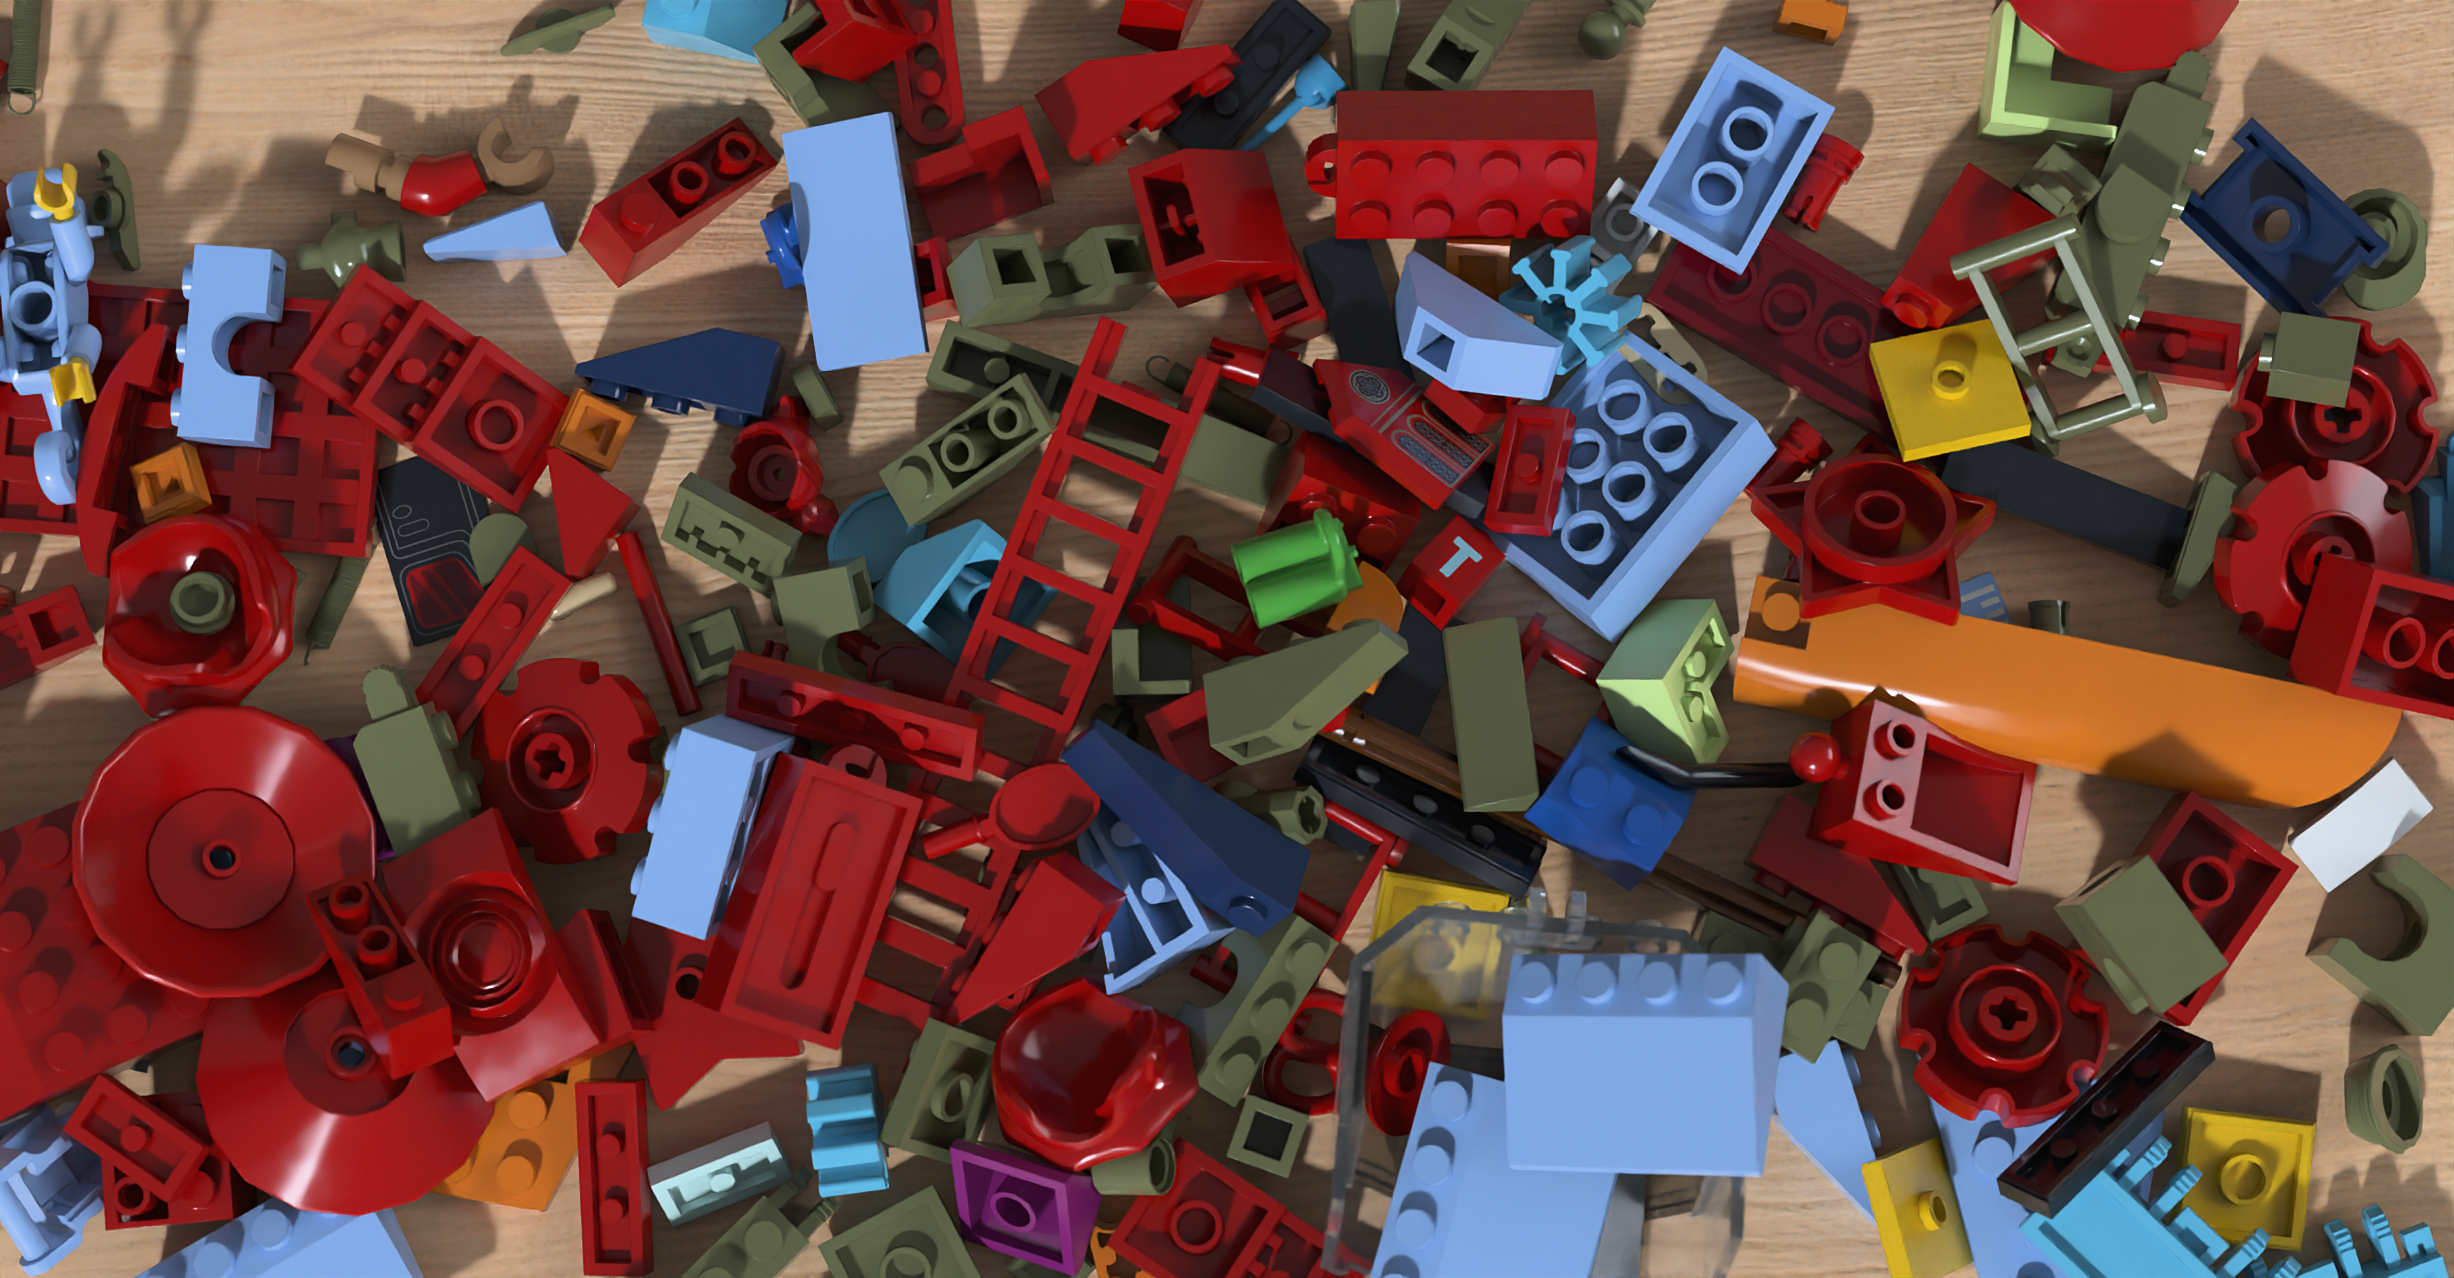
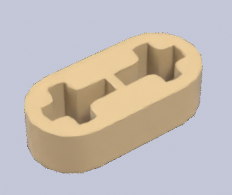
[1617,302,1708,406]

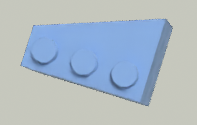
[631,712,797,940]
[1076,799,1237,995]

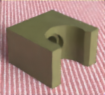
[2305,853,2454,1036]
[2053,855,2229,1014]

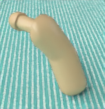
[550,571,617,621]

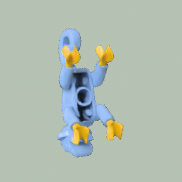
[0,163,105,505]

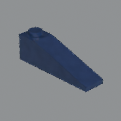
[1060,719,1311,938]

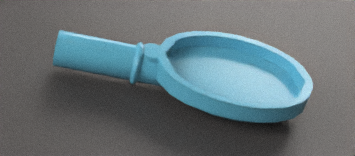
[827,488,928,584]

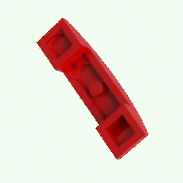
[76,322,178,579]
[0,584,98,690]

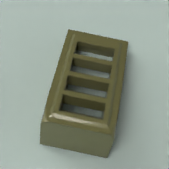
[1348,0,1402,91]
[2012,144,2103,218]
[2158,470,2242,608]

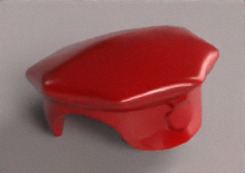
[102,513,298,719]
[991,975,1199,1173]

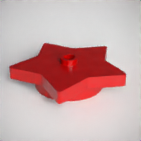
[1750,433,1997,626]
[623,895,805,1111]

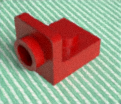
[1423,378,1522,434]

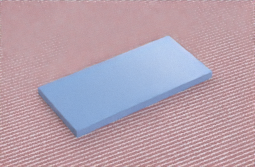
[781,112,930,373]

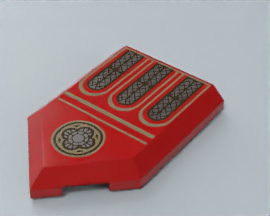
[1312,358,1495,511]

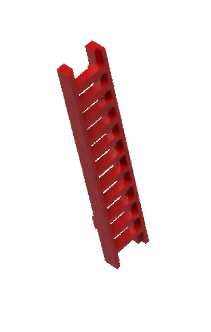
[855,316,1224,1074]

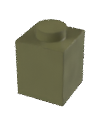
[2257,311,2361,408]
[1226,1092,1310,1178]

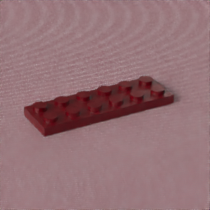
[1644,225,2029,472]

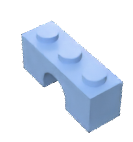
[170,244,287,449]

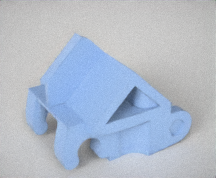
[0,1101,104,1276]

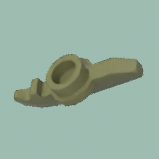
[500,3,616,56]
[90,149,141,271]

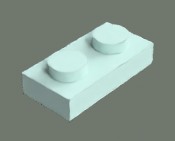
[647,1121,792,1227]

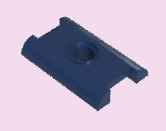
[2179,117,2391,318]

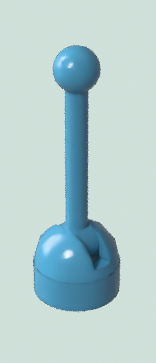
[1237,53,1350,151]

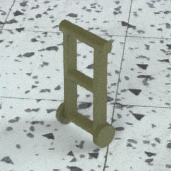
[1950,212,2168,458]

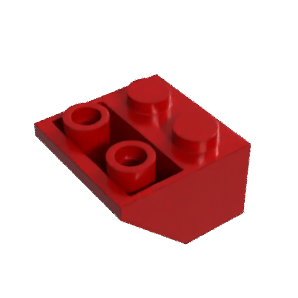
[1127,148,1297,309]
[1255,429,1421,574]
[101,1090,258,1231]

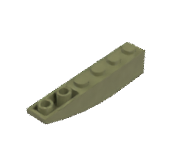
[925,319,1291,510]

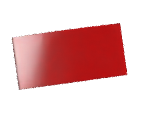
[286,263,570,513]
[1106,1136,1372,1278]

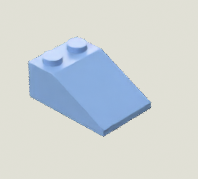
[1629,46,1835,275]

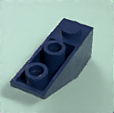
[575,328,786,430]

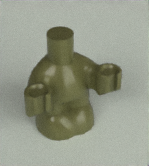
[296,211,407,293]

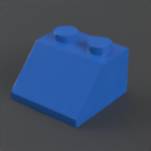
[1523,715,1698,892]

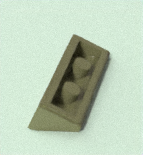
[1442,616,1539,812]

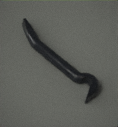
[1615,746,1807,790]

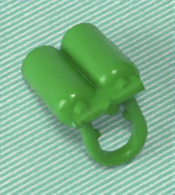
[1231,508,1364,629]

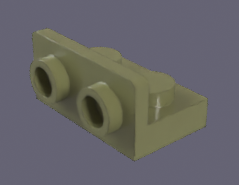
[660,471,803,599]
[1775,909,1882,1064]

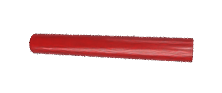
[615,530,703,717]

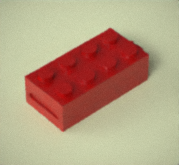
[1304,90,1598,239]
[694,743,923,1051]

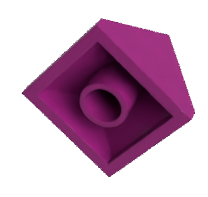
[950,1138,1102,1277]

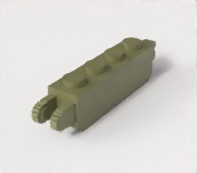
[2044,49,2214,378]
[353,663,482,858]
[680,1166,842,1278]

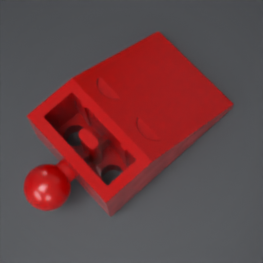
[1789,699,2037,886]

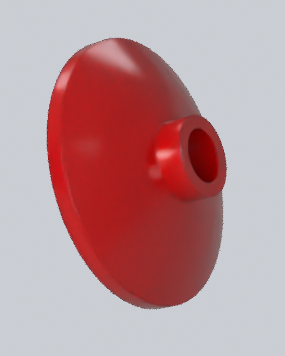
[1364,1008,1451,1137]

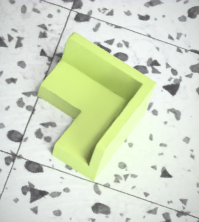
[1976,0,2117,155]
[1596,599,1735,764]

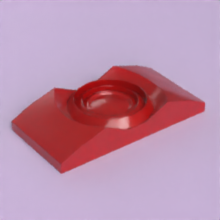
[381,807,605,1102]

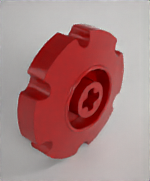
[2229,316,2440,498]
[2213,456,2412,660]
[471,658,664,865]
[1896,924,2109,1128]

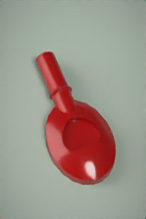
[837,630,956,703]
[921,762,1101,860]

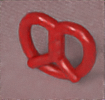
[1262,988,1375,1116]

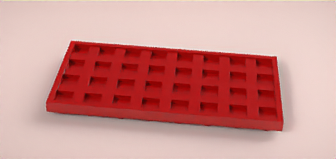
[0,283,382,559]

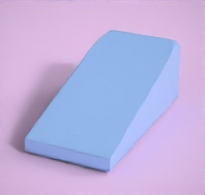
[423,200,568,264]

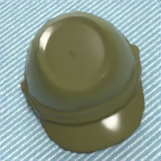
[2341,188,2428,311]
[2344,1044,2423,1154]

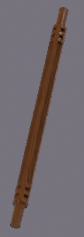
[1316,707,1902,989]

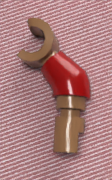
[325,116,554,217]

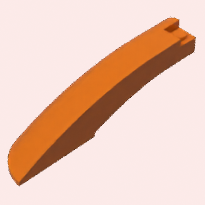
[1733,575,2403,809]

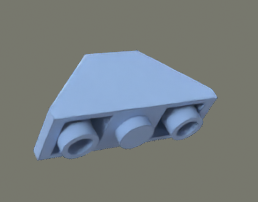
[1393,251,1564,400]

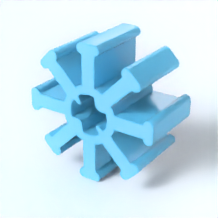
[1499,235,1642,375]
[806,1062,890,1197]

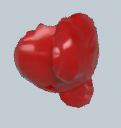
[729,394,839,538]

